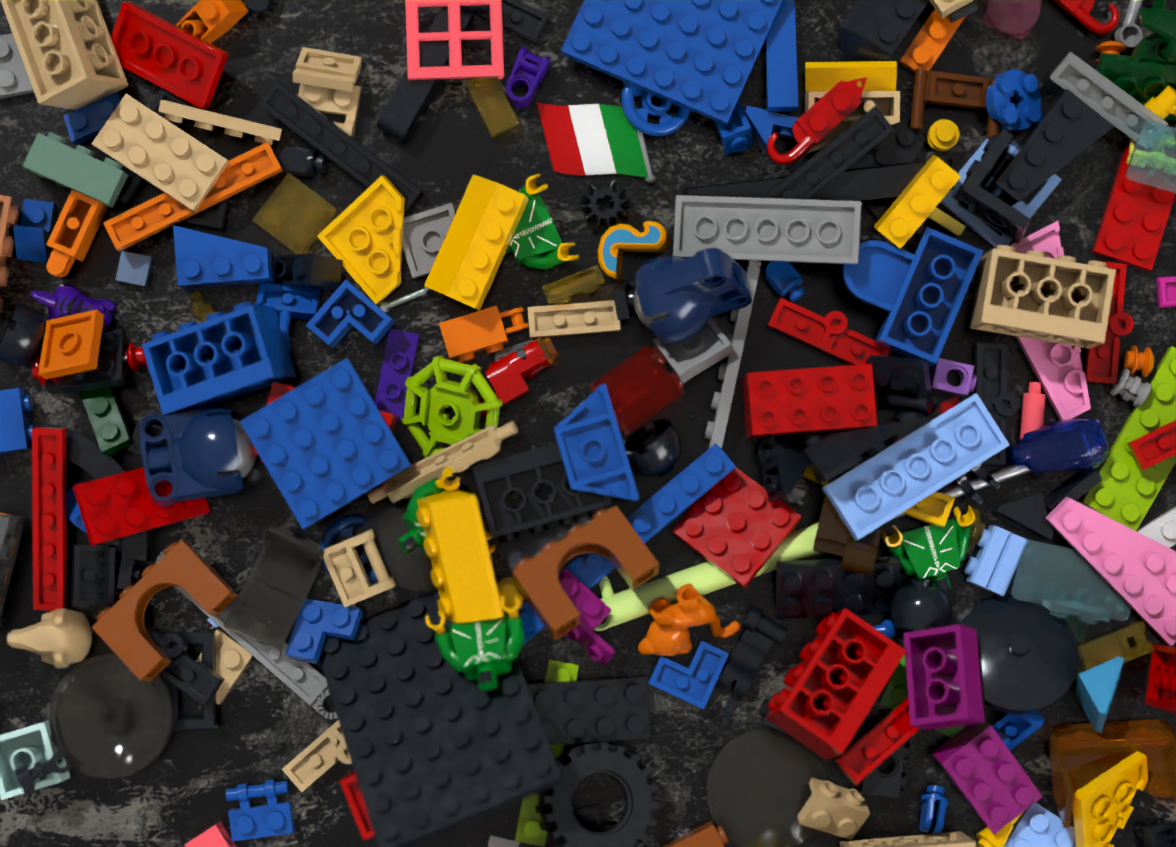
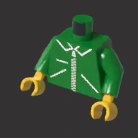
[505,174,579,270]
[397,467,496,555]
[880,505,975,591]
[426,595,525,691]

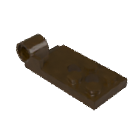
[813,431,894,576]

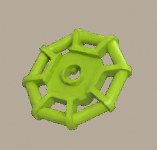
[401,355,503,458]

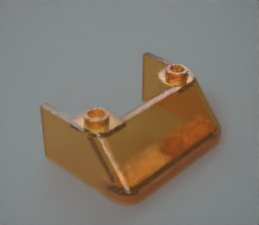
[1049,719,1176,828]

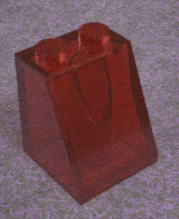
[588,345,684,439]

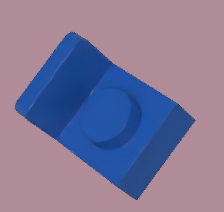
[713,101,753,155]

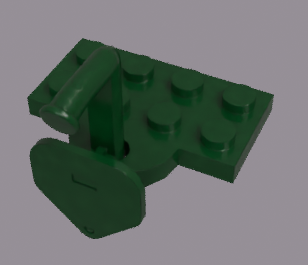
[1096,0,1176,121]

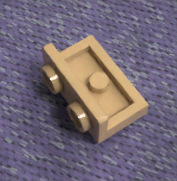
[797,778,870,840]

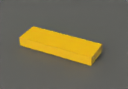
[805,61,897,93]

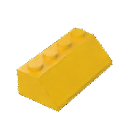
[424,174,529,311]
[416,490,504,623]

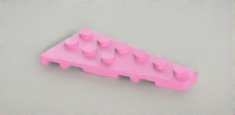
[978,221,1091,423]
[1045,497,1176,646]

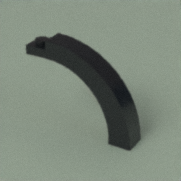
[42,423,153,589]

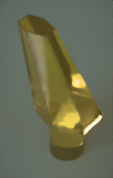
[188,291,215,322]
[966,509,987,555]

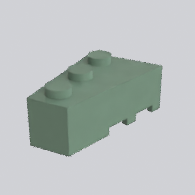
[23,132,128,208]

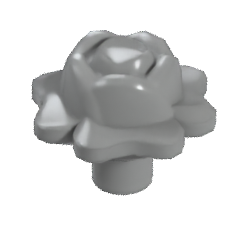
[780,477,810,505]

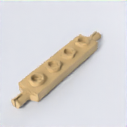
[367,421,518,504]

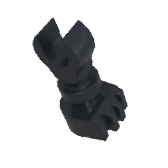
[15,750,72,795]

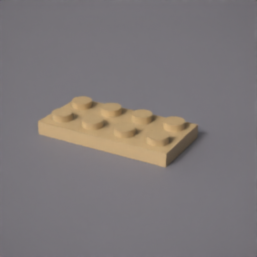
[92,94,229,212]

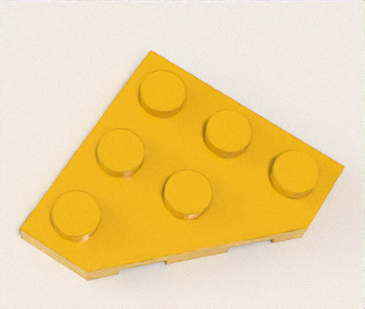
[317,175,405,305]
[1071,751,1148,847]

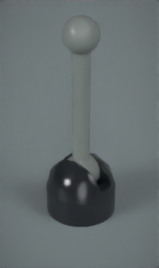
[378,286,445,313]

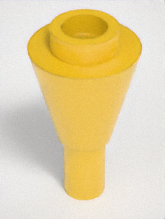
[976,811,1025,847]

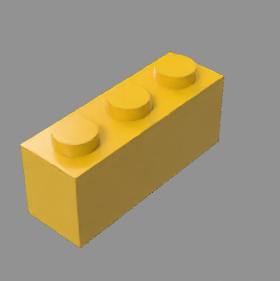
[874,155,961,249]

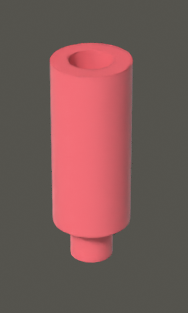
[1020,382,1046,443]

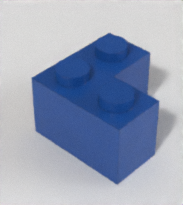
[306,279,395,349]

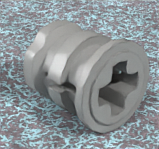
[1110,368,1152,408]

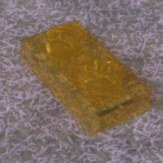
[465,78,519,138]
[541,265,605,305]

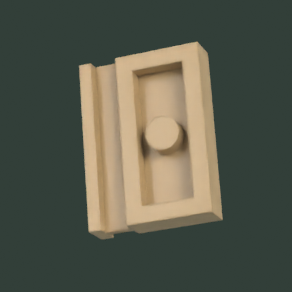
[293,47,362,92]
[197,629,253,705]

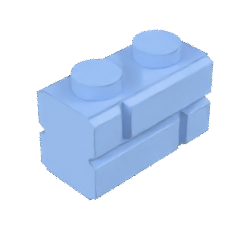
[964,525,1028,596]

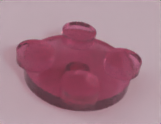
[983,0,1041,39]

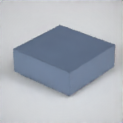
[115,251,153,287]

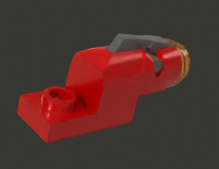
[479,336,559,420]

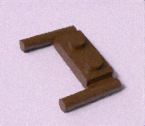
[910,69,1000,139]

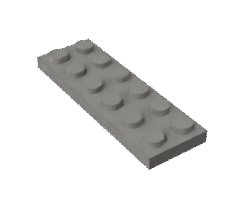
[673,195,862,264]

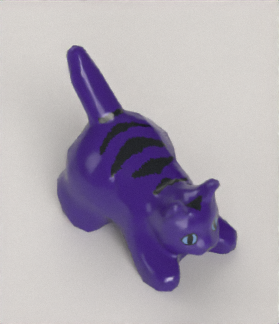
[31,284,116,331]

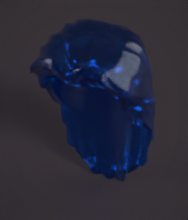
[1012,418,1108,473]

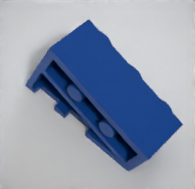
[173,225,274,290]

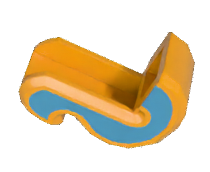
[598,221,671,281]

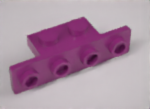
[514,569,615,666]

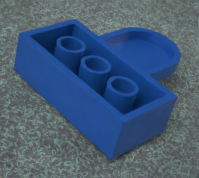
[842,227,983,367]

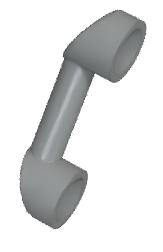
[1114,0,1143,49]

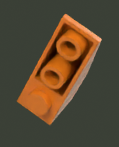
[176,0,248,43]

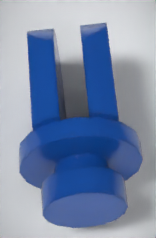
[765,261,806,303]
[919,785,949,835]

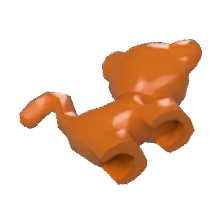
[638,584,741,657]

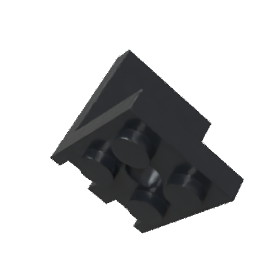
[958,129,1031,244]

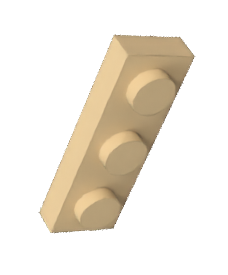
[528,300,621,338]

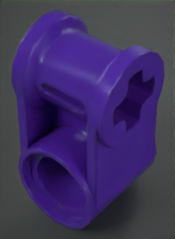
[506,46,551,109]

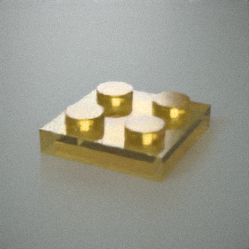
[252,173,338,254]

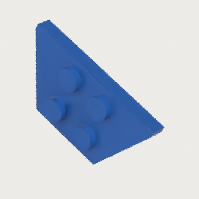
[554,383,639,501]

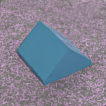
[1075,657,1124,733]

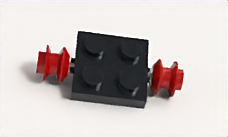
[32,328,149,394]

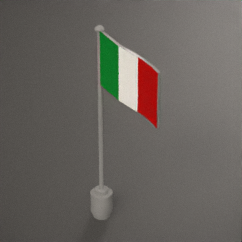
[536,81,657,183]

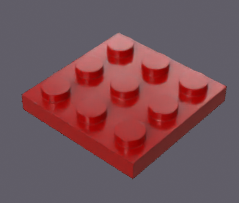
[672,468,802,589]

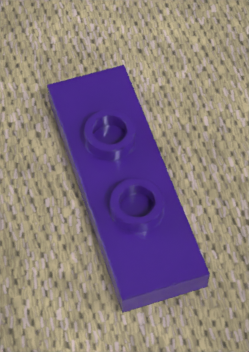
[375,329,420,424]

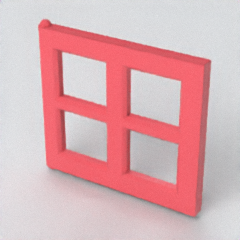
[405,0,504,80]

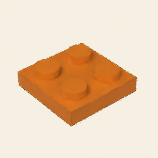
[38,309,104,380]

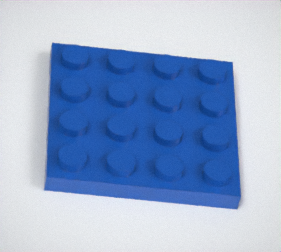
[239,358,412,529]

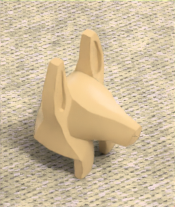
[7,608,92,668]

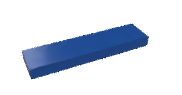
[765,0,798,112]

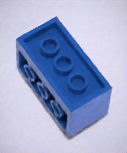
[141,301,296,415]

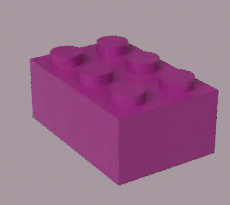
[903,624,984,730]
[931,720,1043,834]

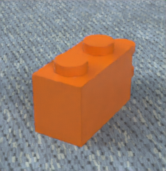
[46,190,108,278]
[439,305,529,363]

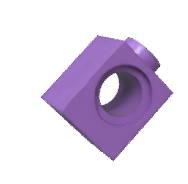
[930,358,977,398]

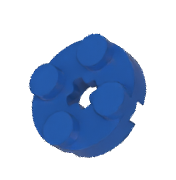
[985,70,1042,132]

